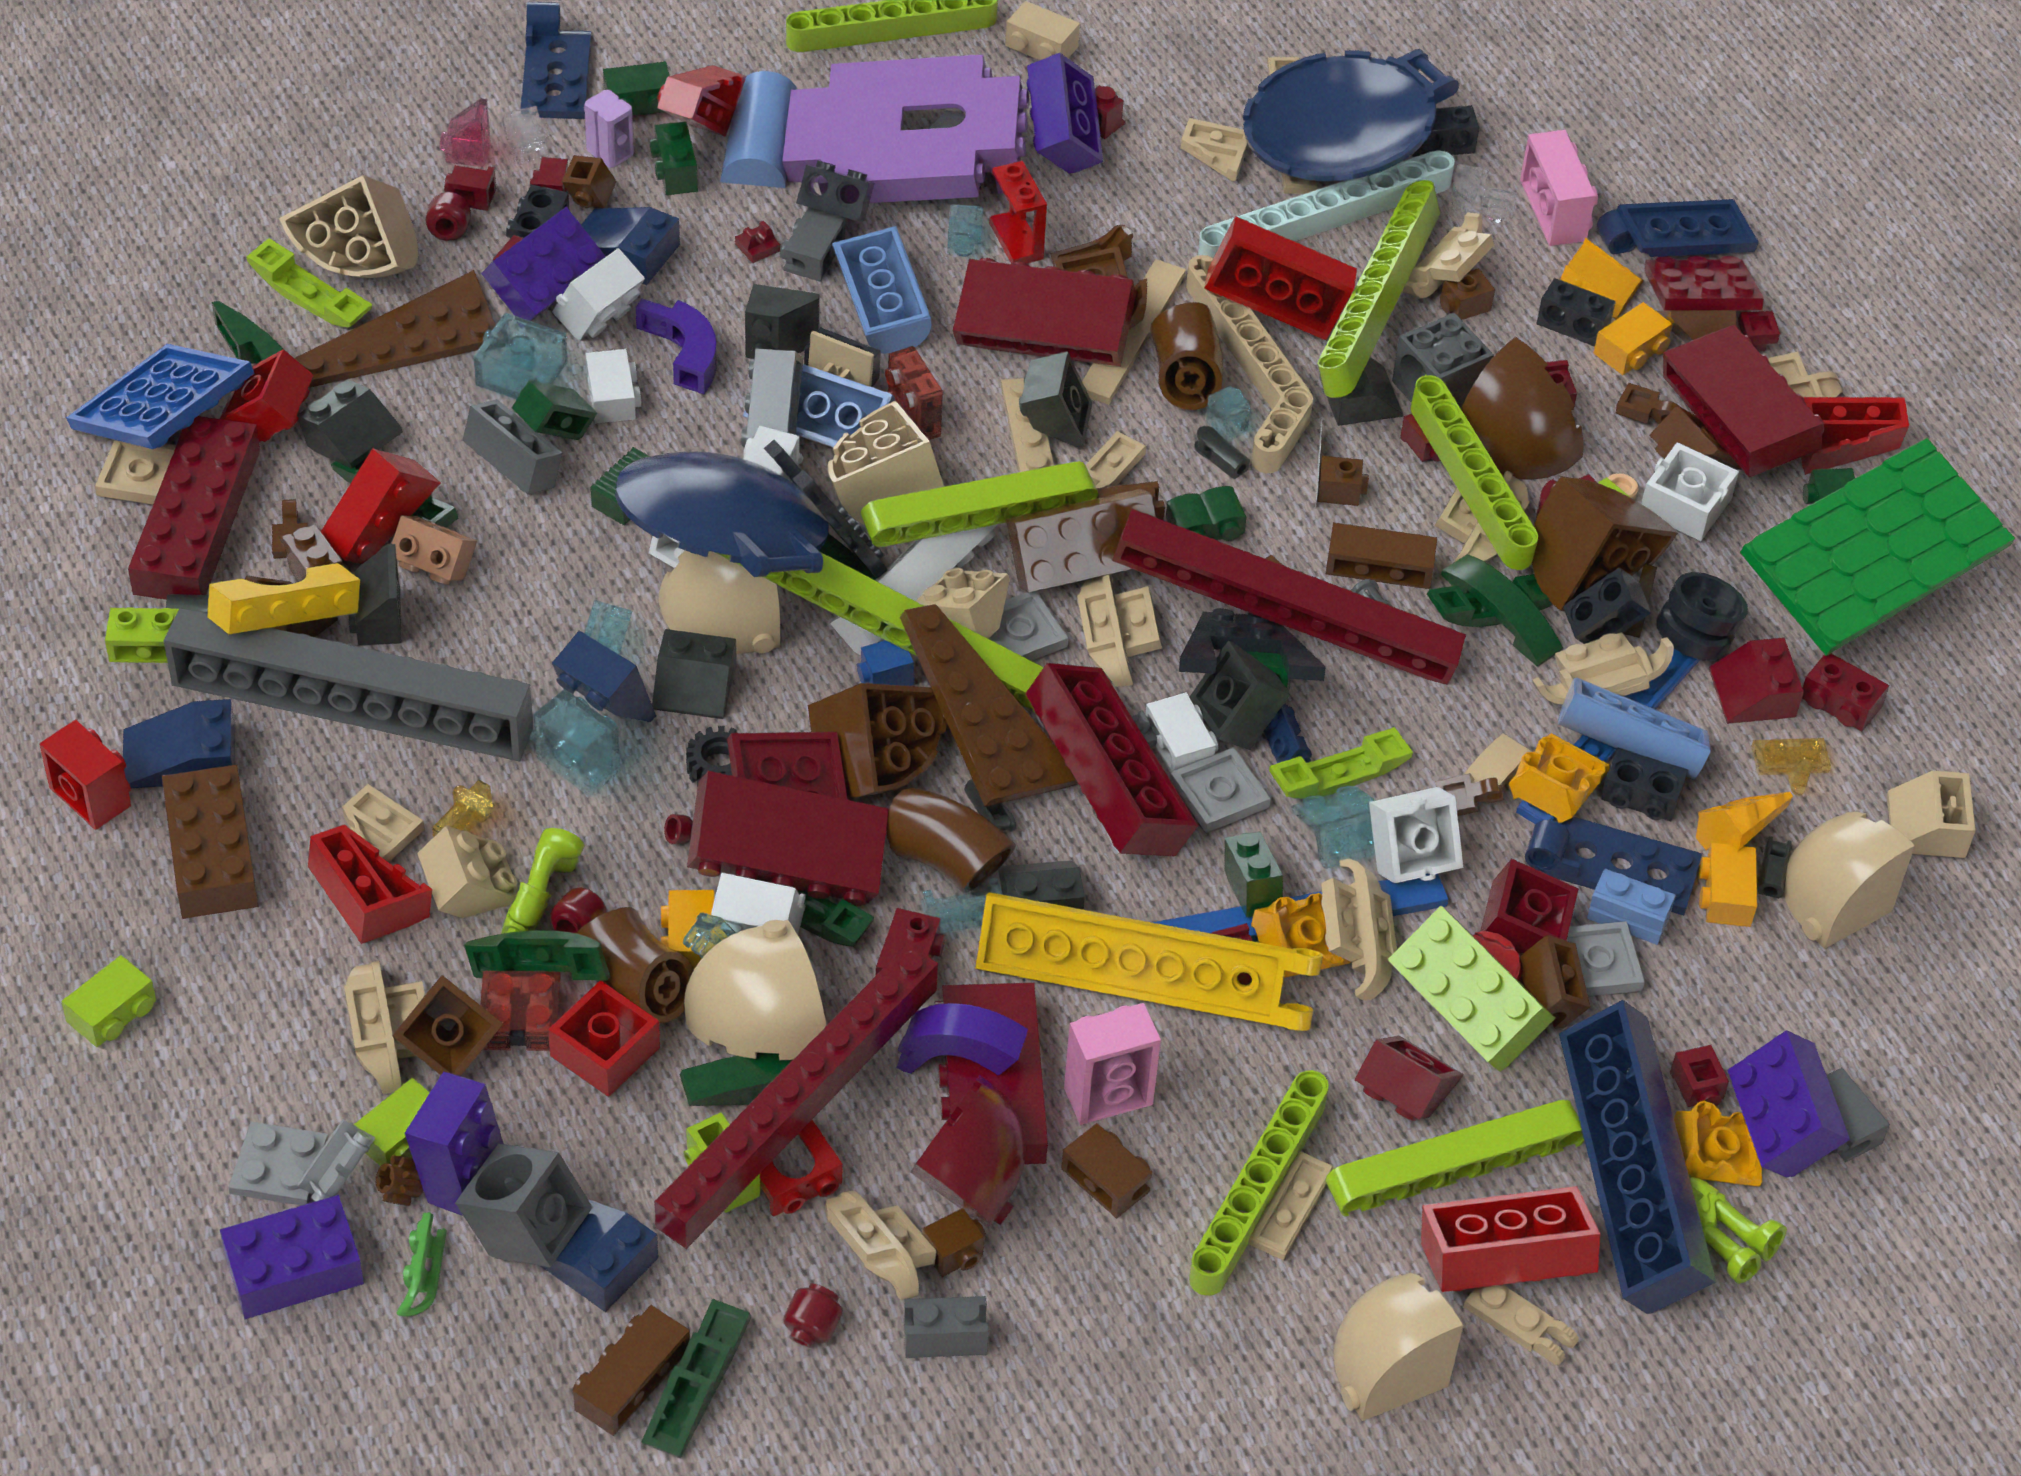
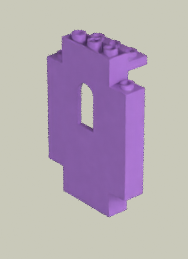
[782,54,1029,204]

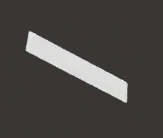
[1315,420,1322,508]

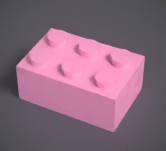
[1520,130,1598,246]
[1064,1003,1161,1125]

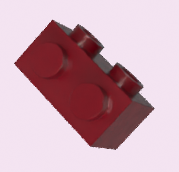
[1802,653,1890,732]
[876,908,946,975]

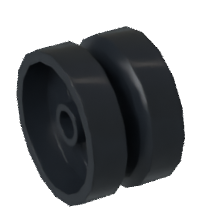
[1656,572,1748,660]

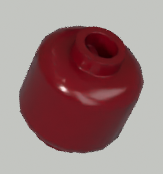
[425,192,471,241]
[550,887,607,934]
[783,1283,843,1348]

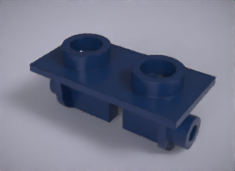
[1264,703,1312,763]

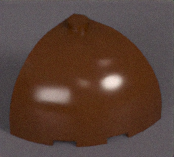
[1461,336,1584,480]
[1532,476,1678,611]
[808,683,947,797]

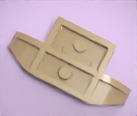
[1402,213,1494,298]
[1768,352,1843,398]
[1434,471,1530,563]
[1077,574,1162,686]
[1532,632,1673,705]
[1321,859,1397,1001]
[344,961,425,1094]
[825,1191,936,1300]

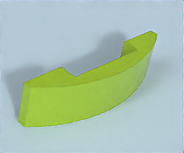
[247,238,372,328]
[1269,727,1413,799]

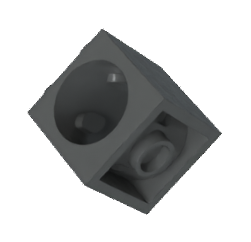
[1392,313,1494,409]
[455,1143,593,1267]

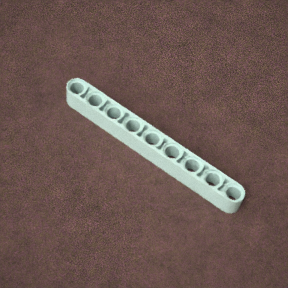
[1198,150,1455,258]

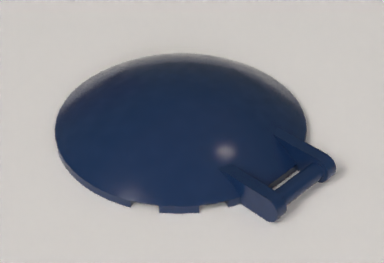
[1243,49,1459,181]
[615,451,829,577]

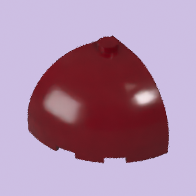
[910,1075,1026,1228]

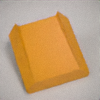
[1560,237,1644,320]
[1509,733,1610,823]
[1696,792,1793,851]
[1251,893,1351,978]
[1674,1101,1762,1187]

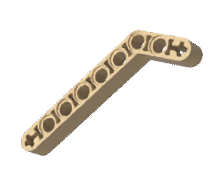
[1186,255,1313,473]

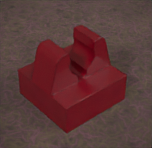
[735,220,780,263]
[1738,311,1780,351]

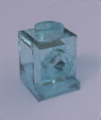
[947,204,984,257]
[1206,386,1253,442]

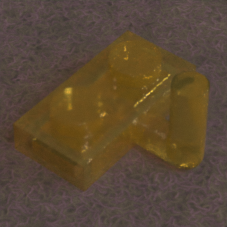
[1751,738,1831,796]
[432,780,495,838]

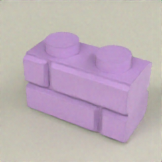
[584,90,634,168]

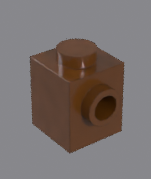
[562,155,617,208]
[1440,268,1495,320]
[1317,456,1369,506]
[922,1208,986,1277]

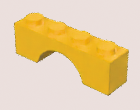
[207,563,360,634]

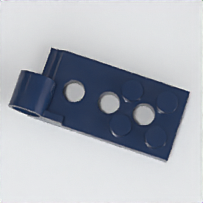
[520,1,592,119]
[1596,199,1759,257]
[1525,816,1703,916]

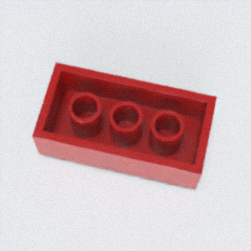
[1204,216,1357,340]
[1421,1186,1600,1292]

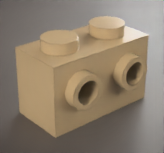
[1005,1,1080,60]

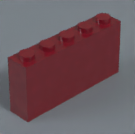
[952,258,1136,367]
[1663,324,1825,478]
[687,771,889,906]
[934,983,1048,1165]

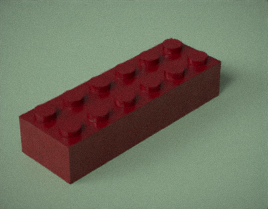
[128,416,260,600]
[1025,663,1198,857]

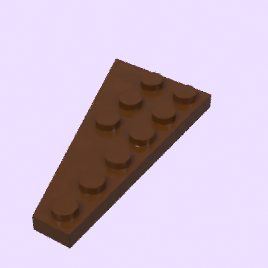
[295,270,501,388]
[900,604,1078,807]

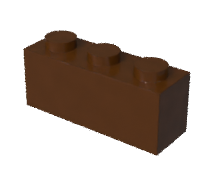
[1326,522,1438,589]
[572,1305,690,1436]

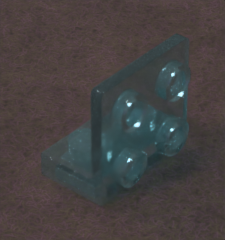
[1292,786,1376,869]

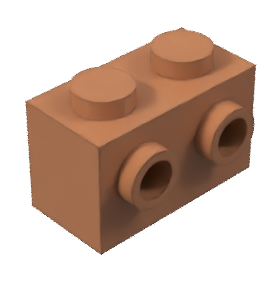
[392,515,477,585]

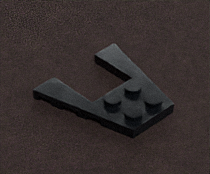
[764,440,888,579]
[1179,608,1326,681]

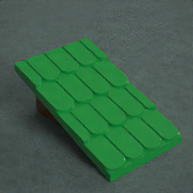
[1740,438,2015,656]

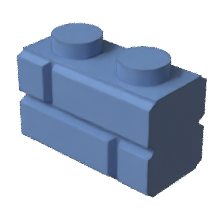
[1587,869,1676,945]

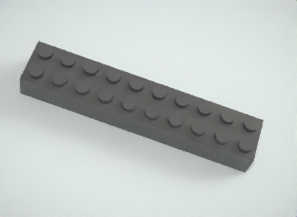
[164,608,534,762]

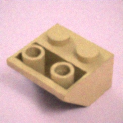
[916,568,1010,639]
[1887,771,1975,858]
[417,825,519,918]

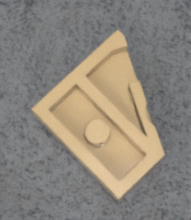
[1181,118,1249,181]
[342,784,425,862]

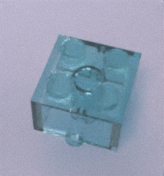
[473,313,568,399]
[530,689,621,797]

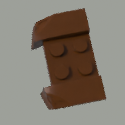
[1050,224,1147,329]

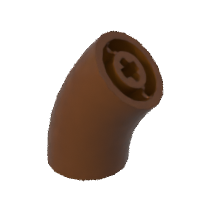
[1150,302,1223,410]
[886,788,1016,893]
[576,907,694,1023]

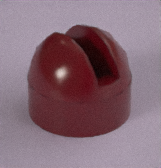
[664,814,693,844]

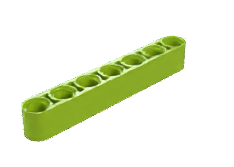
[786,0,998,52]
[1410,375,1538,570]
[860,461,1098,547]
[1189,1070,1329,1296]
[1325,1099,1585,1216]

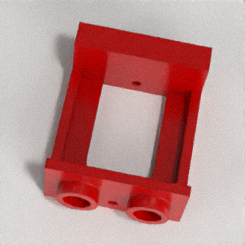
[989,161,1047,264]
[760,1120,843,1217]

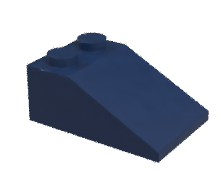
[581,207,680,285]
[552,630,656,722]
[123,699,235,789]
[541,1199,658,1312]

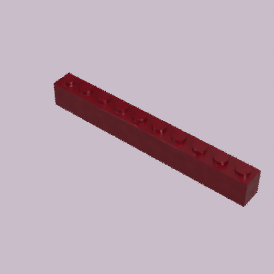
[1112,509,1466,685]
[654,943,938,1249]

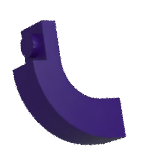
[635,298,717,394]
[896,1003,1028,1075]

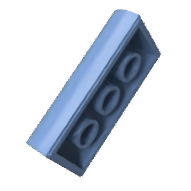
[721,71,798,188]
[832,226,932,354]
[743,364,895,448]
[1558,677,1711,780]

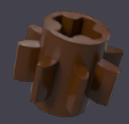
[376,1155,424,1206]

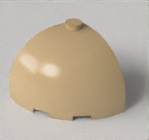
[279,175,418,278]
[828,401,944,525]
[658,551,780,654]
[1783,812,1915,949]
[684,920,826,1060]
[1334,1273,1463,1421]

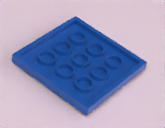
[66,343,255,449]

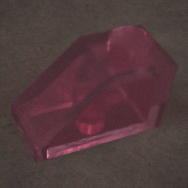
[440,98,491,167]

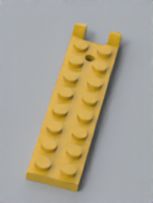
[975,892,1323,1031]

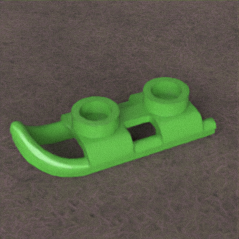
[397,1212,447,1316]

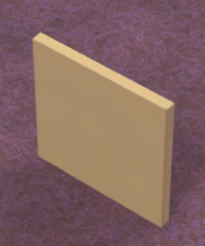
[808,331,874,387]

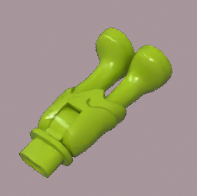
[501,828,585,934]
[1688,1174,1787,1284]

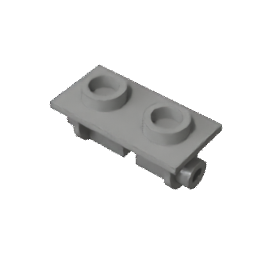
[297,1119,375,1201]

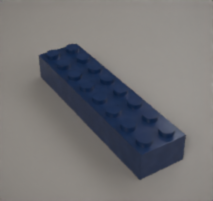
[1559,1000,1716,1314]

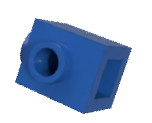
[857,640,914,686]

